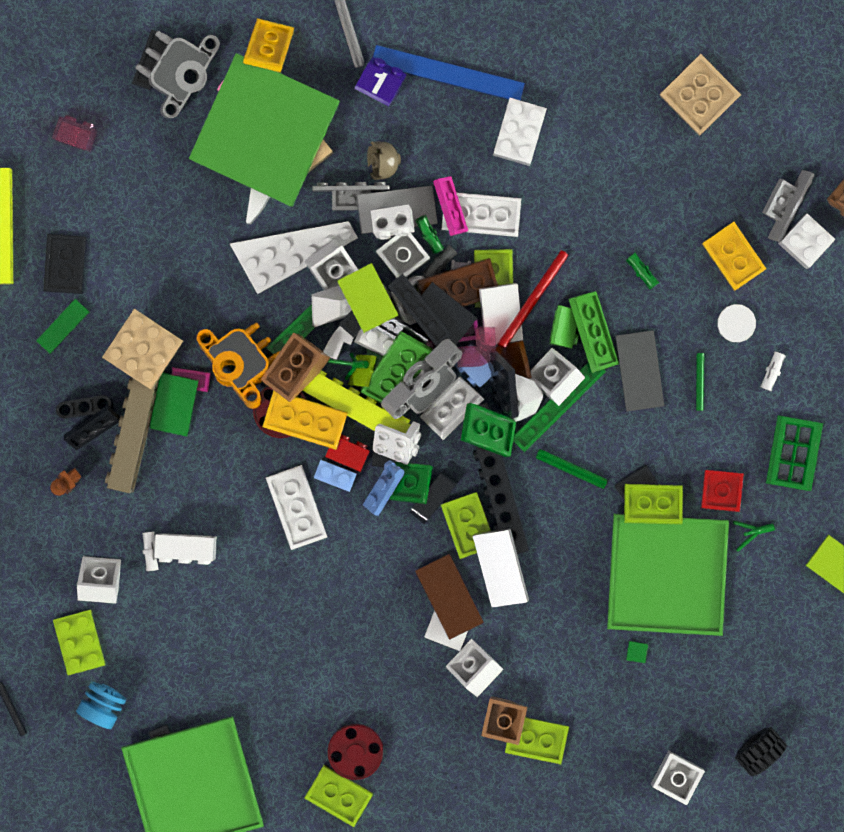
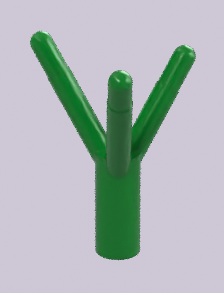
[328,353,369,380]
[733,521,775,551]

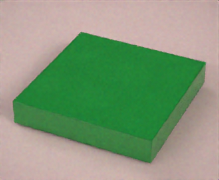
[389,462,433,504]

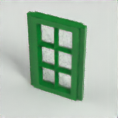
[766,415,823,491]

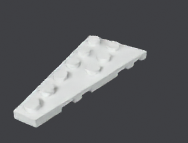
[230,221,358,294]

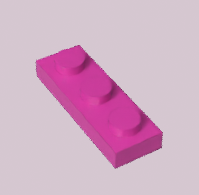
[433,176,468,236]

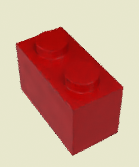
[325,434,370,472]

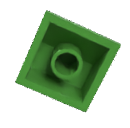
[549,305,579,349]

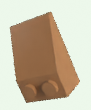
[261,333,330,402]

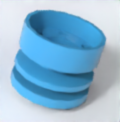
[76,681,127,729]

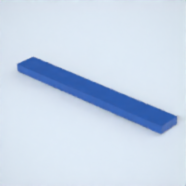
[373,45,525,100]

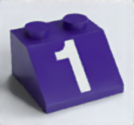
[354,57,407,107]

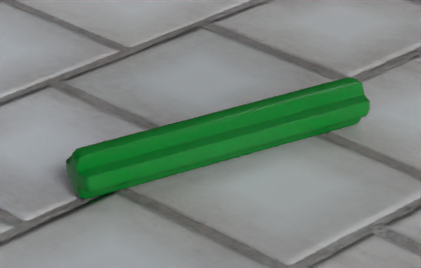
[536,449,608,489]

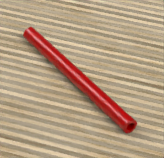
[497,250,569,349]

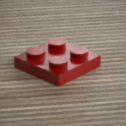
[701,470,744,512]

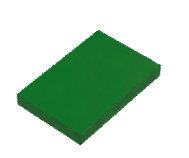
[150,372,199,437]
[461,403,516,457]

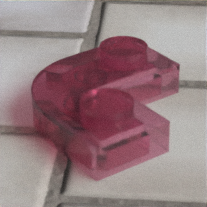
[457,327,496,367]

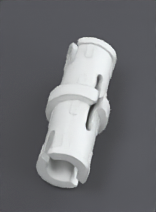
[760,351,786,391]
[142,532,159,571]

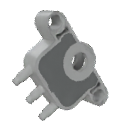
[135,31,220,118]
[381,339,463,419]

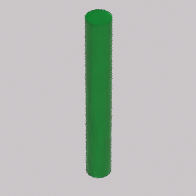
[696,353,704,411]

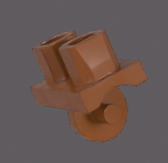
[50,468,81,496]

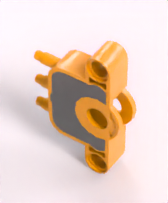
[197,323,280,409]

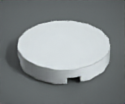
[717,304,756,342]

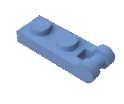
[363,460,404,516]

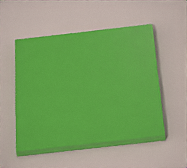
[189,53,340,207]
[607,514,729,636]
[121,716,264,832]

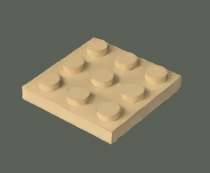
[660,54,741,136]
[102,309,183,390]

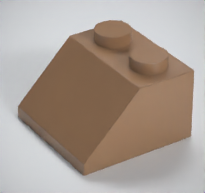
[481,696,528,745]

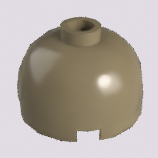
[367,141,401,180]

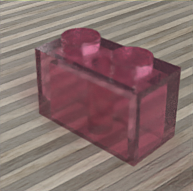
[52,115,98,153]

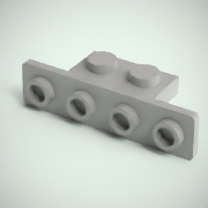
[762,170,815,242]
[312,182,390,211]

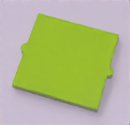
[348,355,377,387]

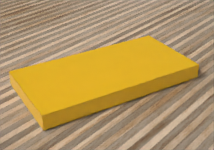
[263,391,348,450]

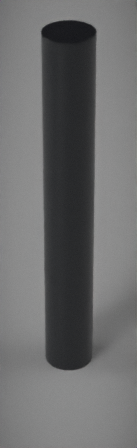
[0,682,27,736]

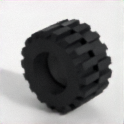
[735,727,787,776]

